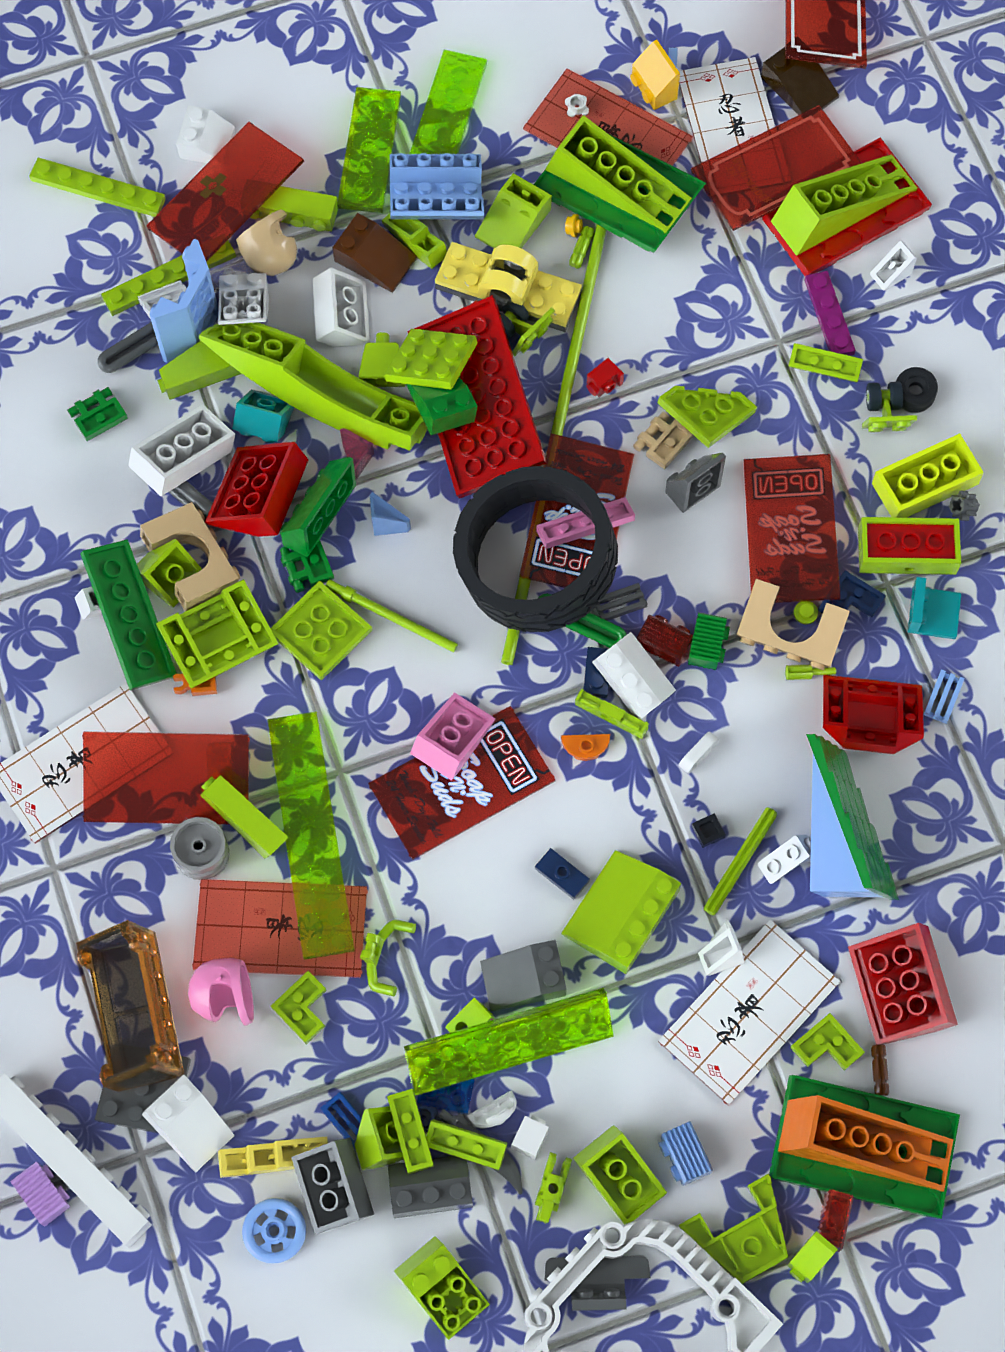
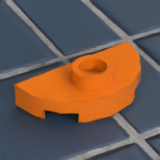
[561,734,610,761]

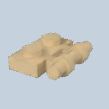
[633,412,694,470]

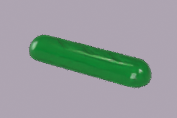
[537,593,627,648]

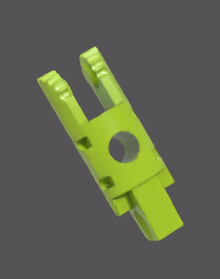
[535,1152,572,1223]

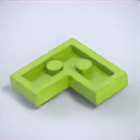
[270,971,327,1045]
[790,1013,865,1071]

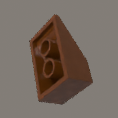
[332,213,417,293]

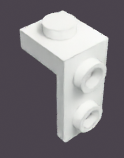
[758,834,811,884]

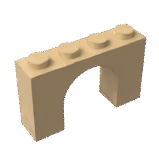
[140,502,240,612]
[736,579,850,671]

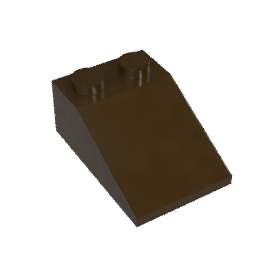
[761,38,839,120]

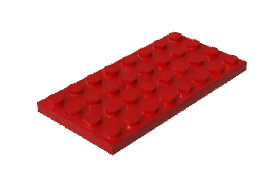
[407,295,547,499]

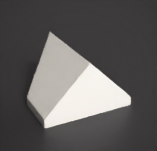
[698,918,744,976]

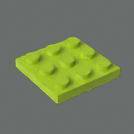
[384,329,477,390]
[270,581,372,681]

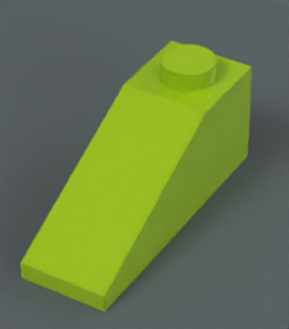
[787,1231,838,1283]

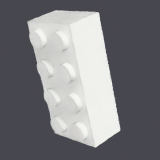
[128,404,235,496]

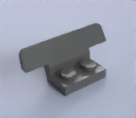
[544,1256,651,1311]

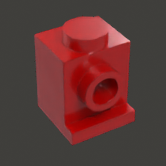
[586,358,624,397]

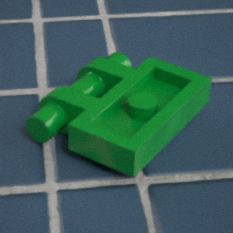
[67,387,128,442]
[280,539,334,593]

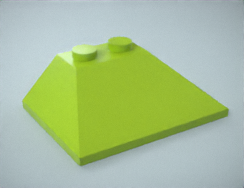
[156,579,279,689]

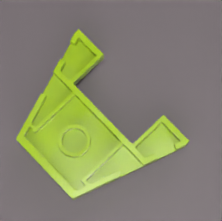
[679,1174,788,1284]

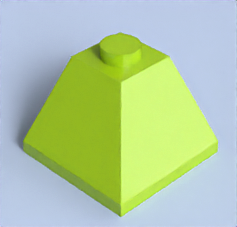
[137,539,202,608]
[355,1106,404,1170]

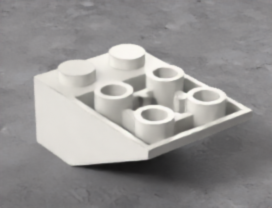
[218,273,269,325]

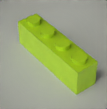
[241,180,338,232]

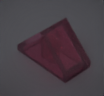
[340,428,374,480]

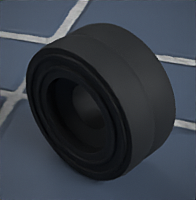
[896,367,938,413]

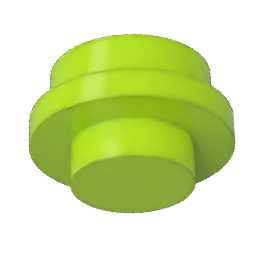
[793,601,818,625]

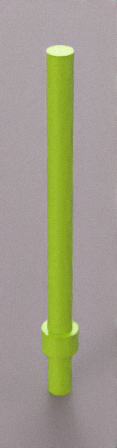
[326,579,458,653]

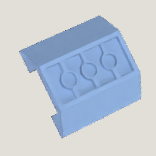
[390,153,484,219]
[150,239,219,363]

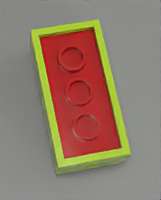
[858,517,961,575]

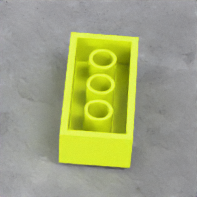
[872,433,984,518]

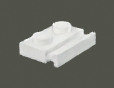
[138,280,187,319]

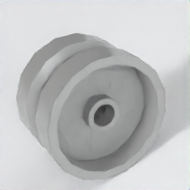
[170,817,230,880]

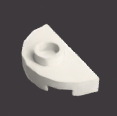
[467,1091,517,1128]

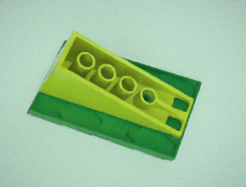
[533,115,706,253]

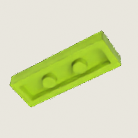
[788,343,863,383]
[387,1089,434,1174]
[426,1119,508,1170]

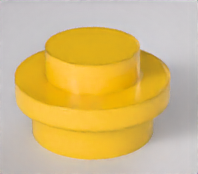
[565,214,583,238]

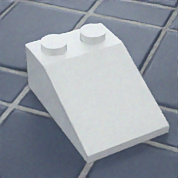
[142,1075,235,1173]

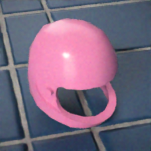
[188,958,254,1026]

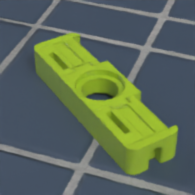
[575,689,649,739]

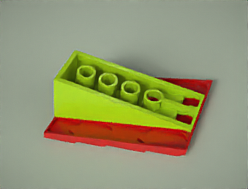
[755,137,932,276]

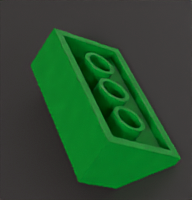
[280,457,356,557]

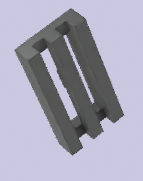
[596,583,648,621]

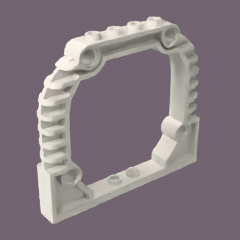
[523,1219,783,1352]

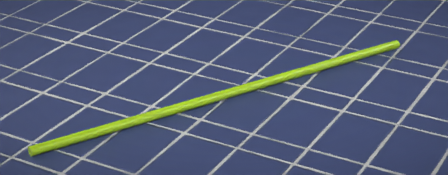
[501,224,607,665]

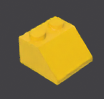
[630,40,680,110]

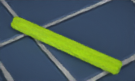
[704,807,777,916]

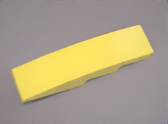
[218,1137,328,1178]

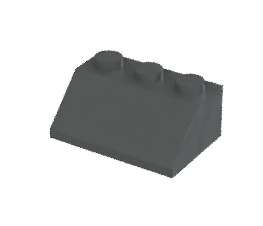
[291,1138,374,1234]
[388,1156,473,1219]

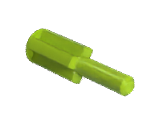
[785,665,836,680]

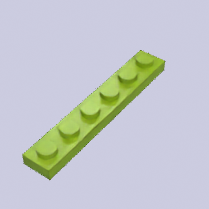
[29,157,166,218]
[101,235,236,316]

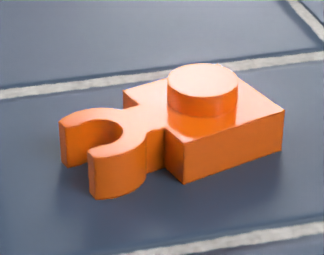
[173,674,217,696]

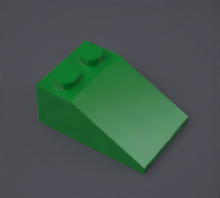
[406,377,478,435]

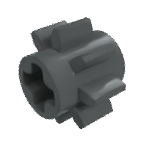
[949,491,980,521]

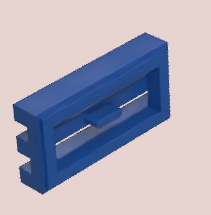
[320,1092,362,1149]

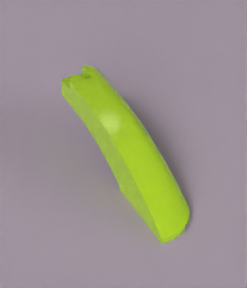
[199,322,427,451]

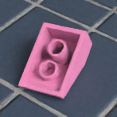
[410,692,496,780]

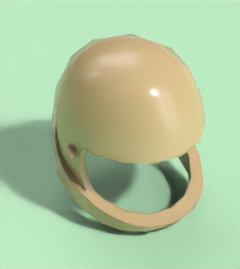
[236,209,297,276]

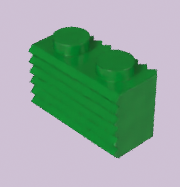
[688,612,730,670]

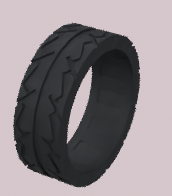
[453,466,618,632]

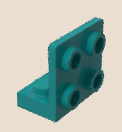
[907,577,961,639]

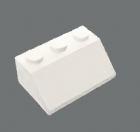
[313,268,370,347]
[592,632,676,719]

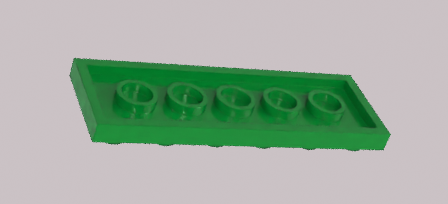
[80,539,177,691]

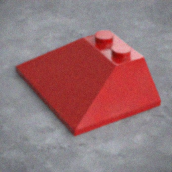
[823,675,924,754]

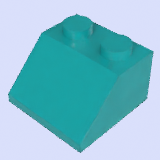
[232,389,294,443]

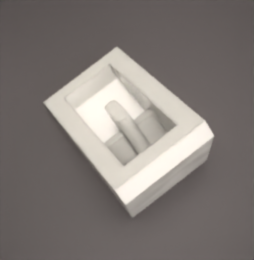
[870,241,917,290]

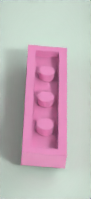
[536,497,635,549]

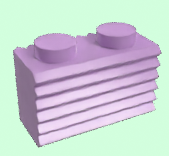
[10,1162,70,1227]

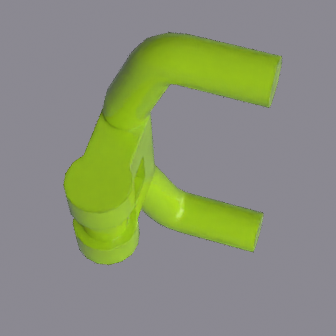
[360,920,416,997]

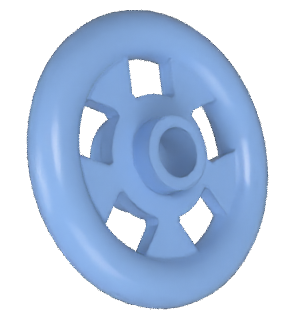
[242,1198,306,1263]

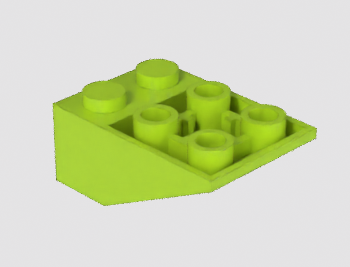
[475,173,552,249]
[394,1236,490,1340]

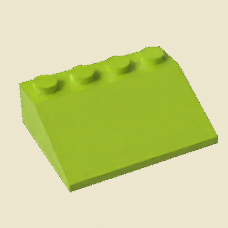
[561,850,681,974]

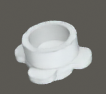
[565,94,589,117]

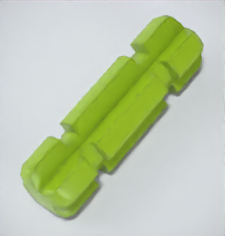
[569,226,594,269]

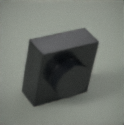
[691,813,726,848]

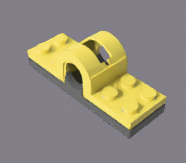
[435,242,582,332]

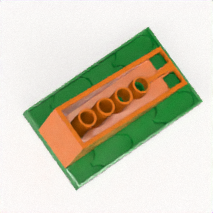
[769,1075,960,1219]

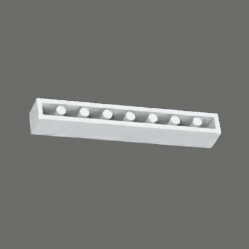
[0,1073,152,1248]

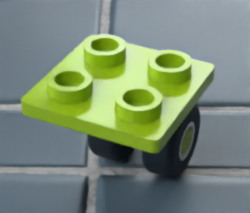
[500,300,555,356]
[862,382,917,432]

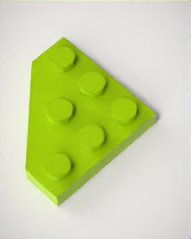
[657,386,757,448]

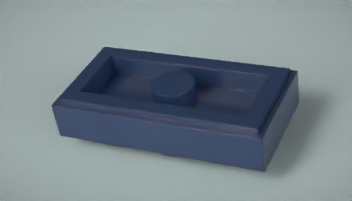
[535,848,590,900]

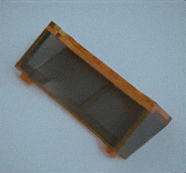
[76,920,184,1092]

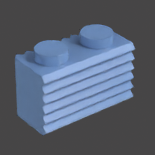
[659,1121,713,1186]

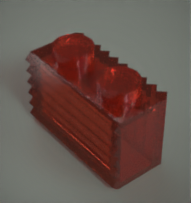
[636,615,693,667]
[817,1190,854,1252]

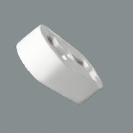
[679,731,719,774]

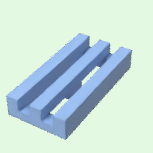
[923,669,965,724]

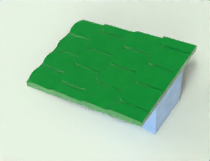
[806,734,899,900]

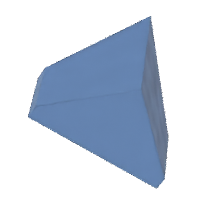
[369,492,411,536]

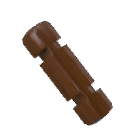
[871,1044,889,1096]

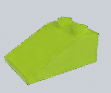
[573,1125,667,1224]

